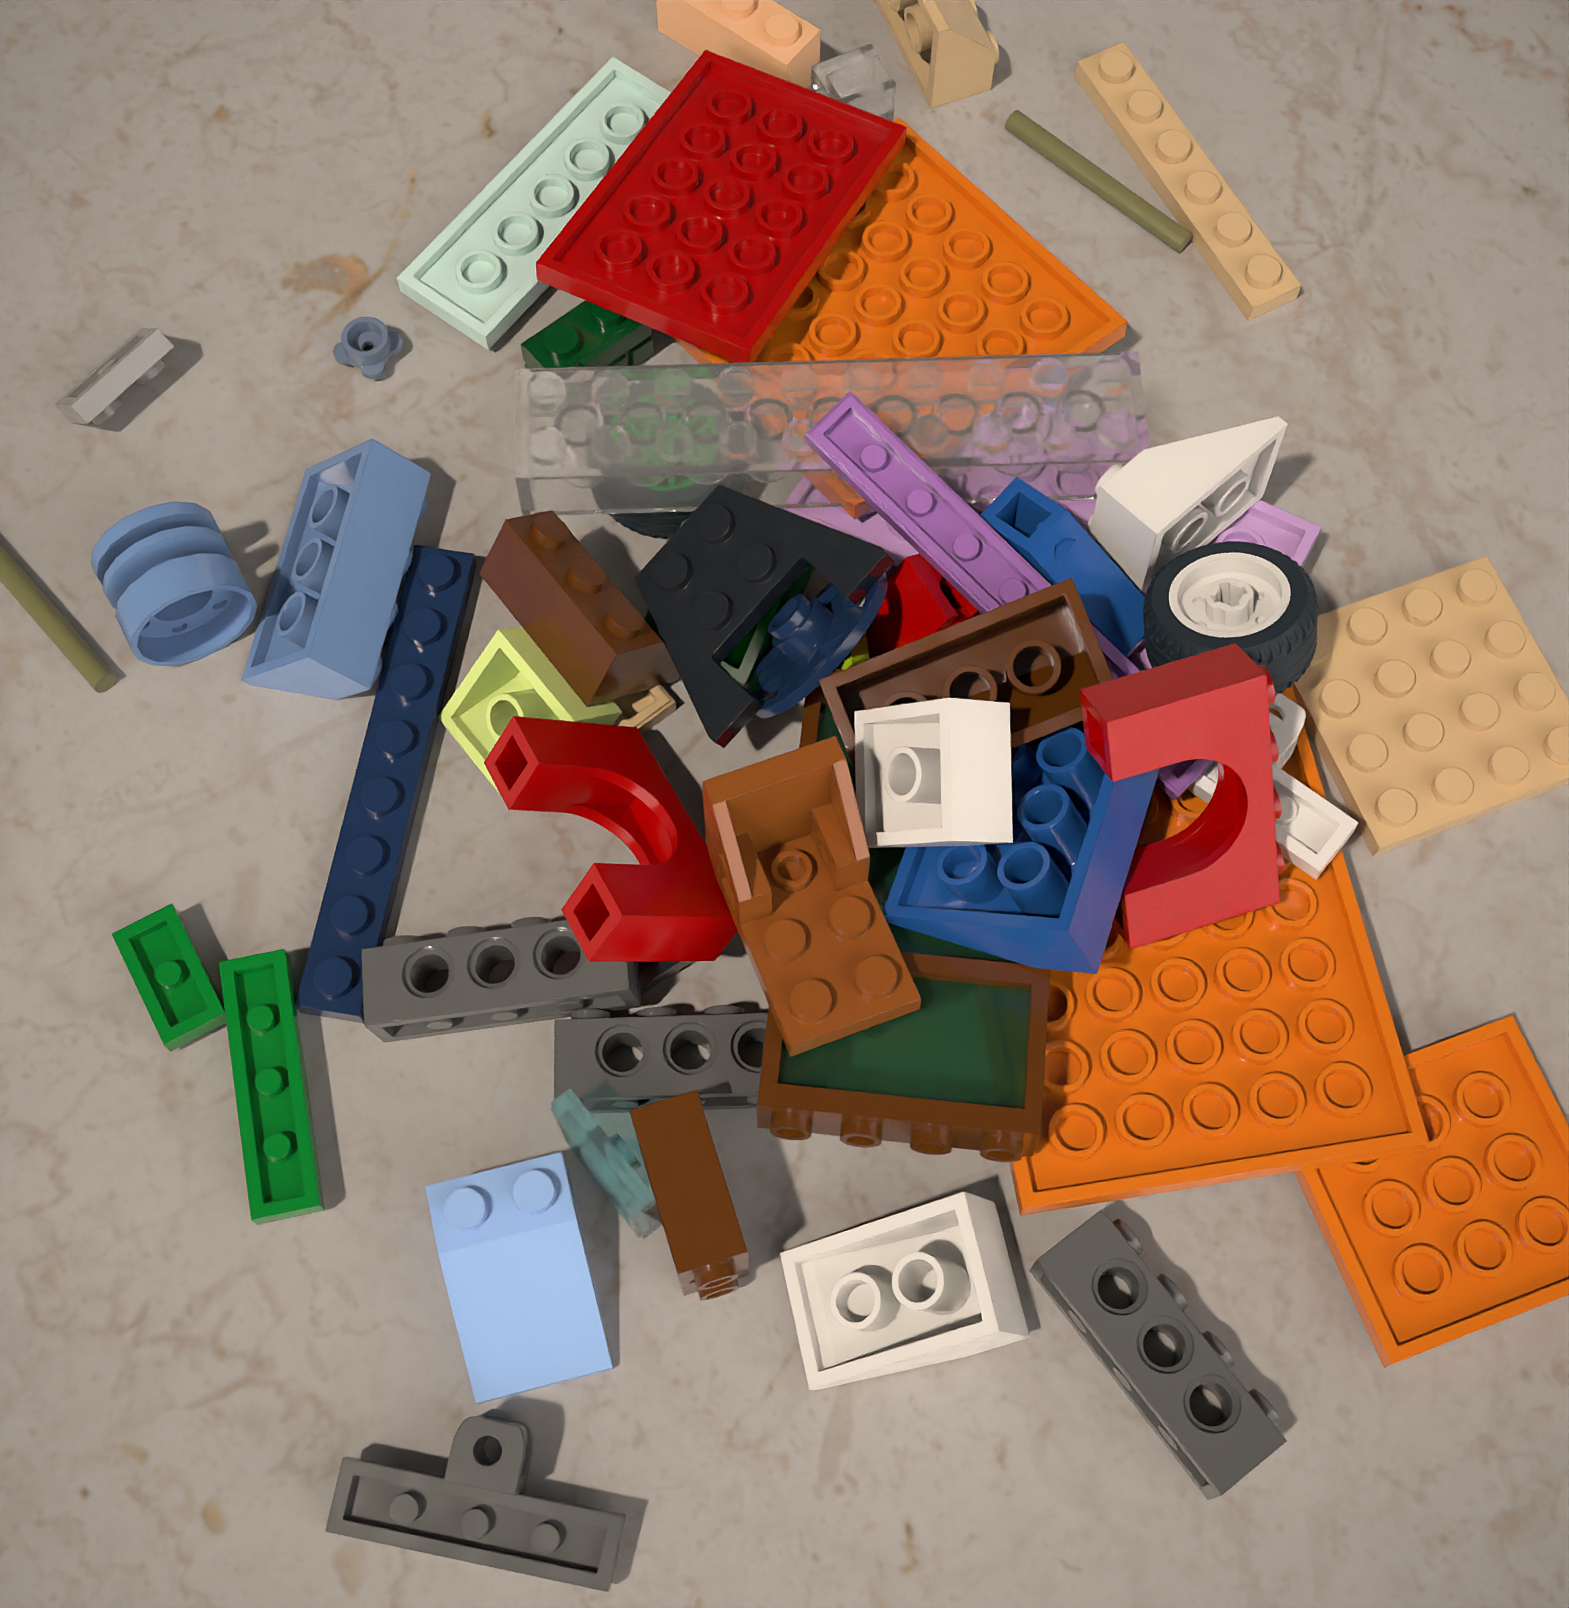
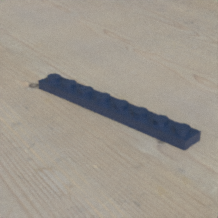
[295,545,477,1023]

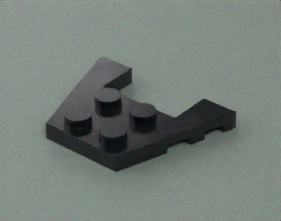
[634,484,895,748]

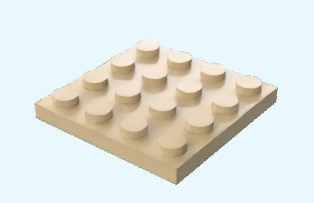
[1292,556,1569,857]

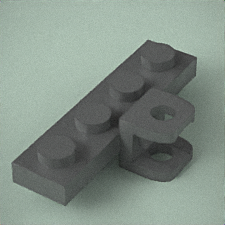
[325,1415,626,1592]

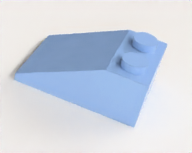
[425,1152,613,1405]

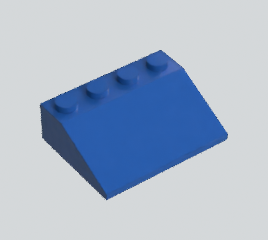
[883,721,1160,974]

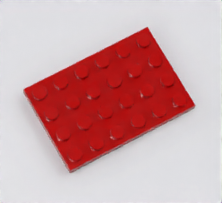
[536,50,907,368]

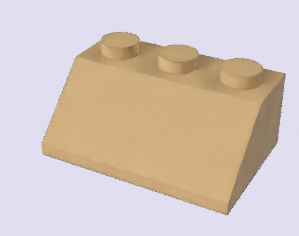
[874,0,999,109]

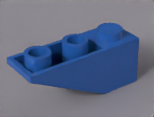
[980,477,1145,658]

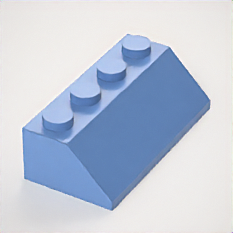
[241,438,431,700]

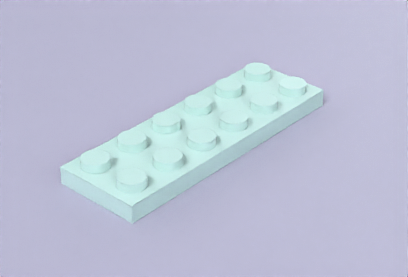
[397,57,671,350]

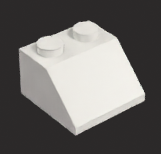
[854,698,1013,848]

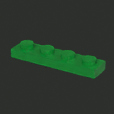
[219,949,325,1225]

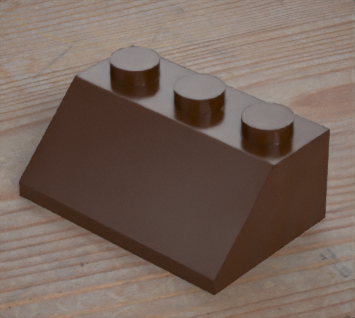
[479,510,679,707]

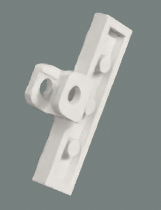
[1187,693,1358,880]

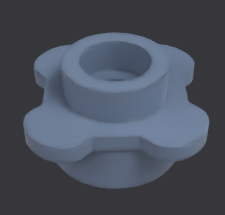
[333,317,403,379]

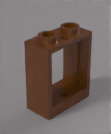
[629,1089,749,1301]

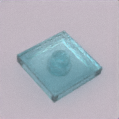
[550,1088,662,1239]

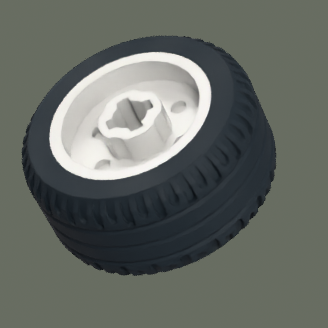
[1143,541,1318,696]

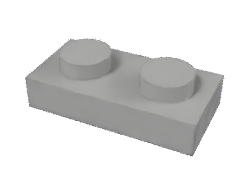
[55,328,174,425]

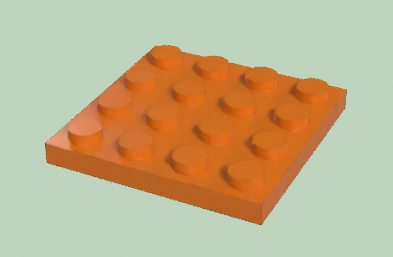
[1294,1015,1569,1368]

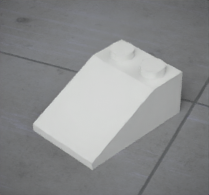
[1087,416,1288,596]
[780,1192,1030,1390]

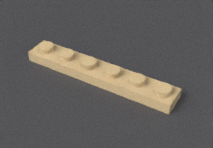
[1074,42,1302,321]

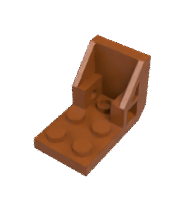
[702,736,921,1057]

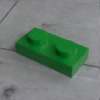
[112,903,226,1052]

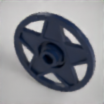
[747,573,888,718]

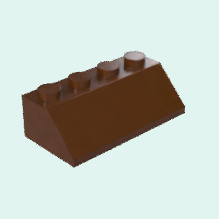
[819,577,1113,771]

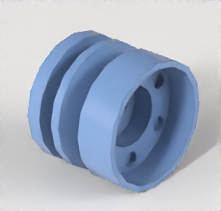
[91,501,257,666]

